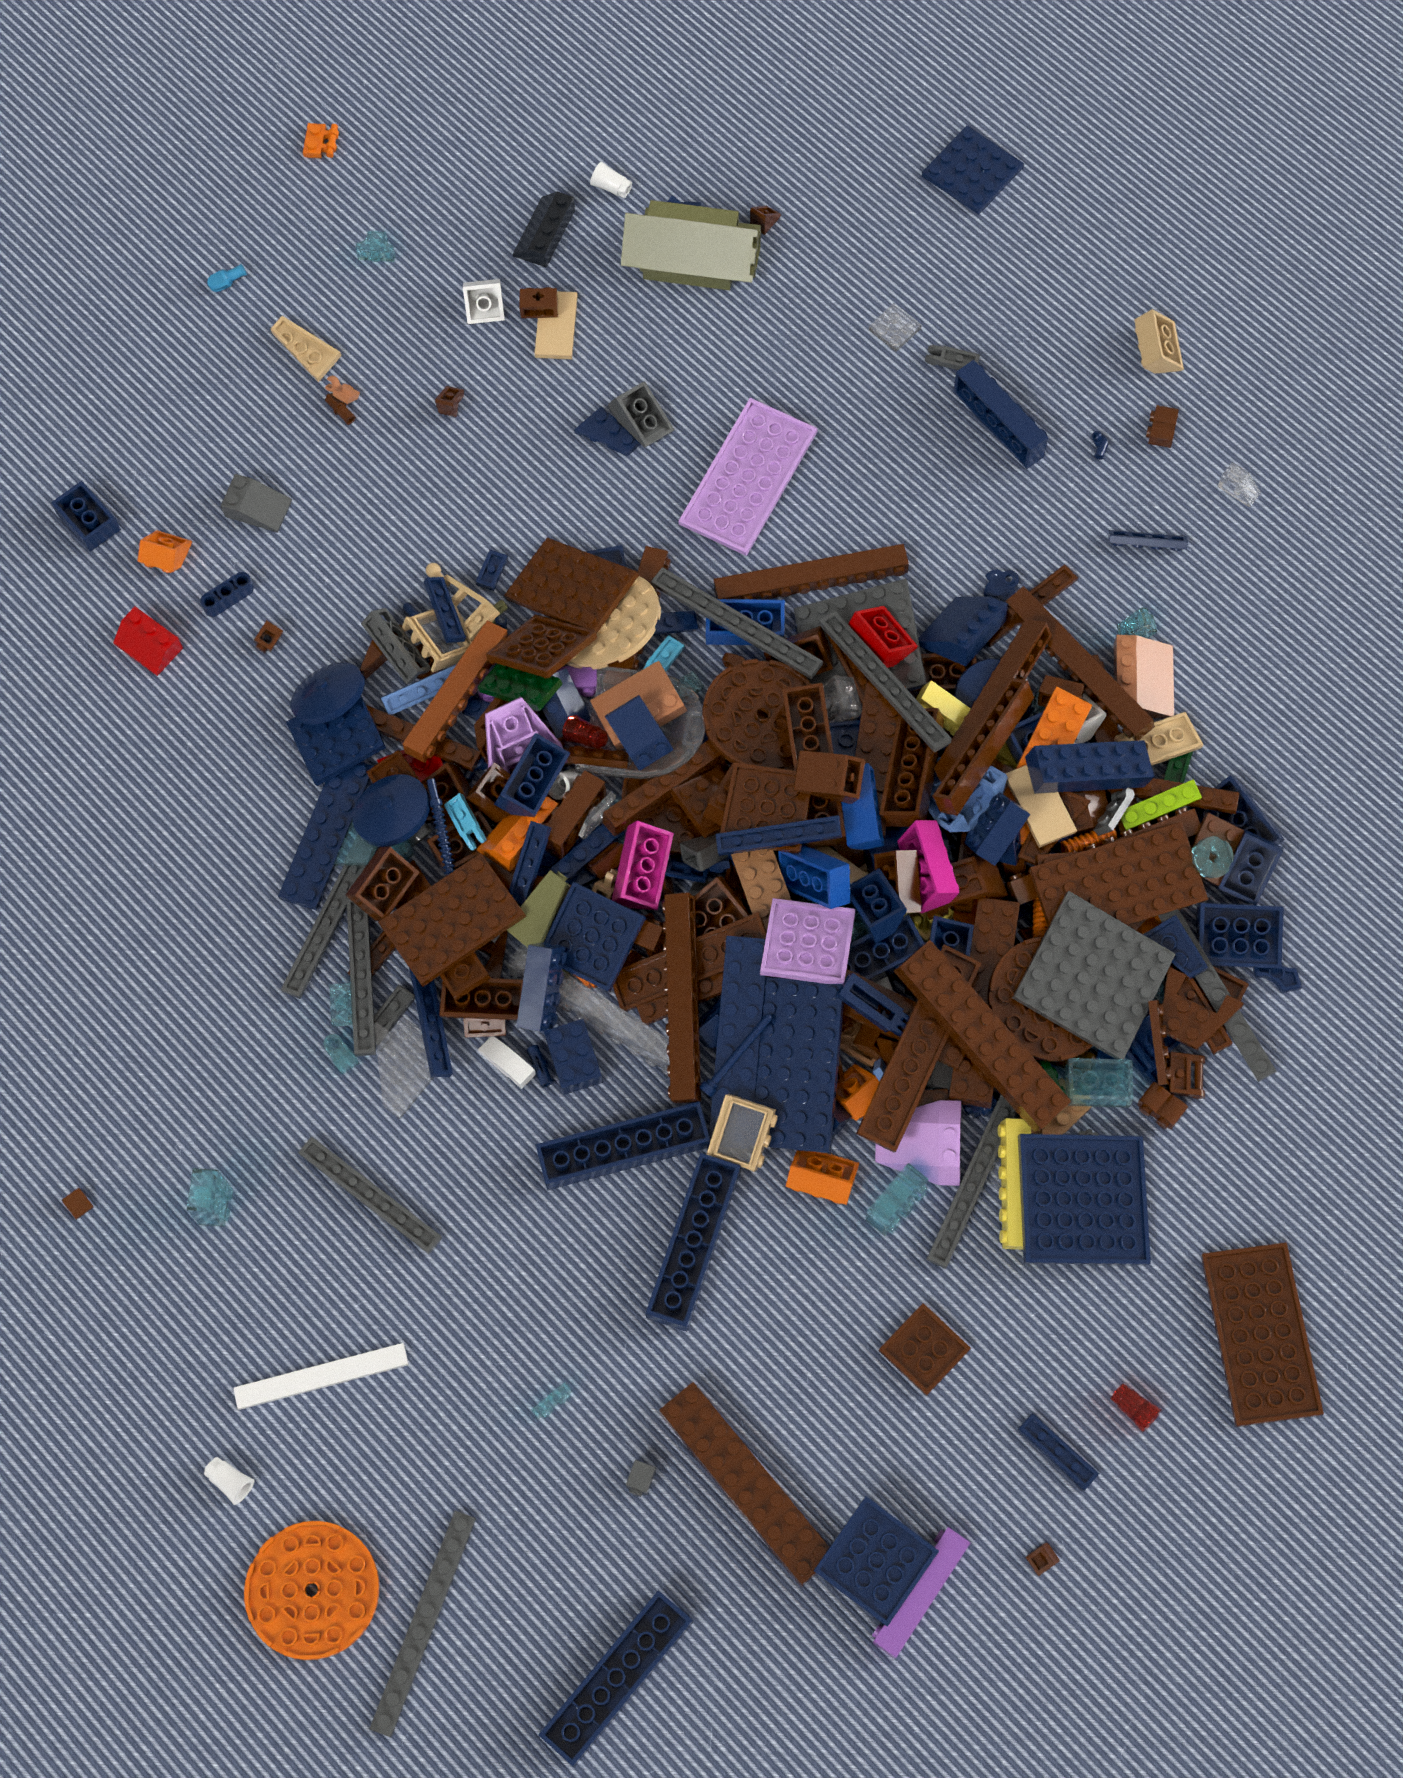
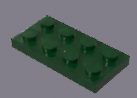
[477,664,563,711]

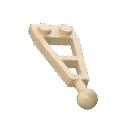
[426,563,500,641]

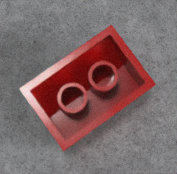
[113,606,183,676]
[848,606,918,668]

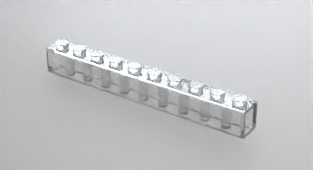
[507,945,670,1076]

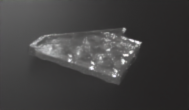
[374,1017,452,1119]

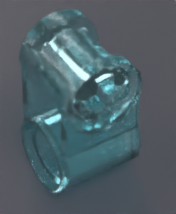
[324,1034,359,1075]

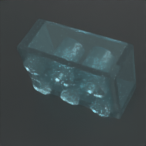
[1065,1058,1133,1108]
[865,1163,928,1236]
[187,1168,233,1227]

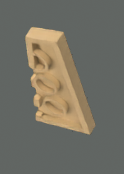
[271,316,341,382]

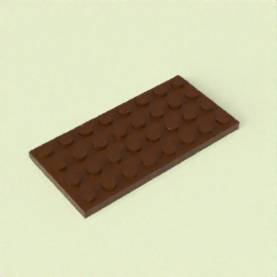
[1029,822,1208,927]
[1201,1242,1324,1427]

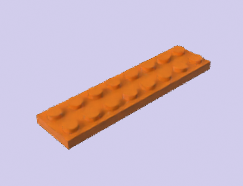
[1003,686,1092,846]

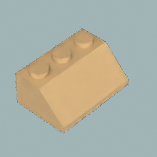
[1134,309,1184,374]

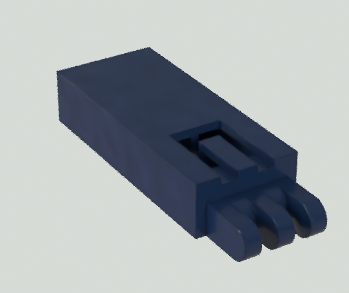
[835,973,909,1037]

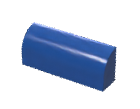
[841,763,885,850]

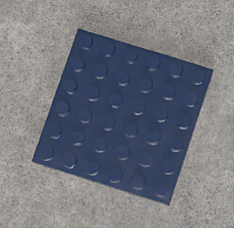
[1018,1134,1151,1265]

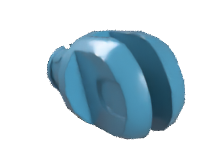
[207,264,247,292]

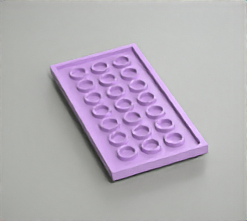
[678,398,817,556]

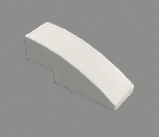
[478,1036,536,1089]

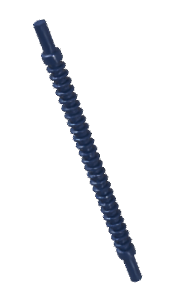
[427,779,455,875]

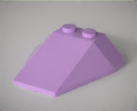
[485,697,567,775]
[875,1100,961,1186]

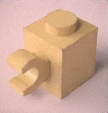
[592,869,618,900]

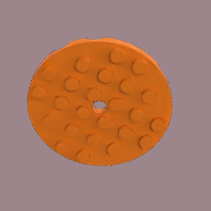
[244,1521,380,1660]

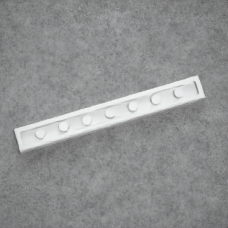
[234,1343,409,1410]

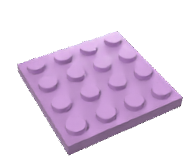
[760,898,855,984]

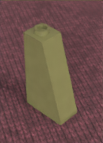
[507,870,570,948]

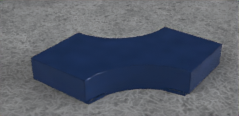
[1252,966,1302,993]

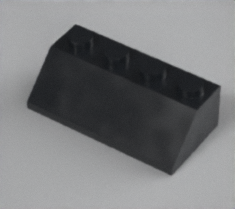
[513,192,575,268]

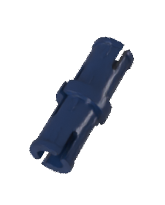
[526,1045,554,1088]

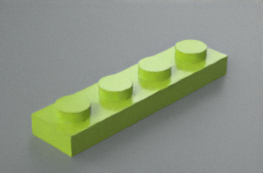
[1121,779,1202,830]

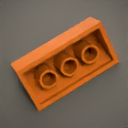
[477,796,559,872]

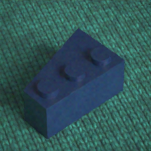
[699,998,721,1049]

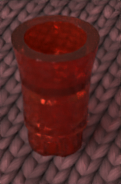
[562,715,608,749]
[1110,1383,1162,1433]

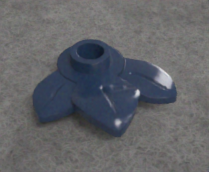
[984,569,1019,603]

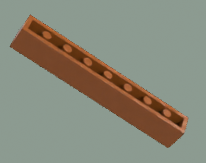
[402,620,508,763]

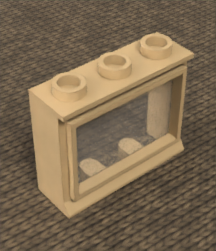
[402,609,472,672]
[706,1094,778,1172]

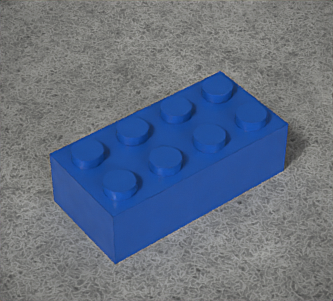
[706,599,785,645]
[778,844,851,909]

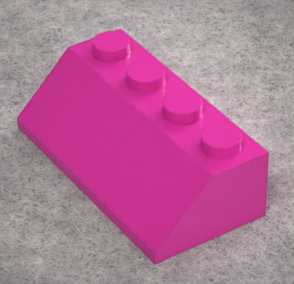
[897,820,959,913]
[612,821,674,910]

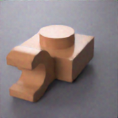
[325,375,360,404]

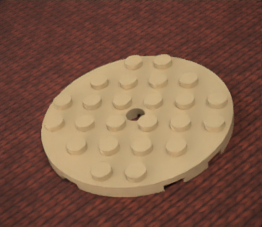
[551,576,661,669]

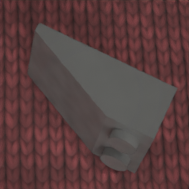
[608,381,674,448]
[221,474,292,533]

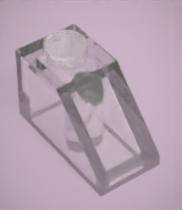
[1218,462,1261,507]

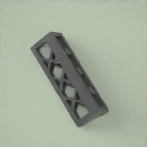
[361,608,431,685]

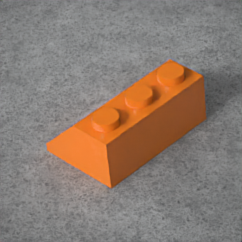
[785,1150,859,1205]

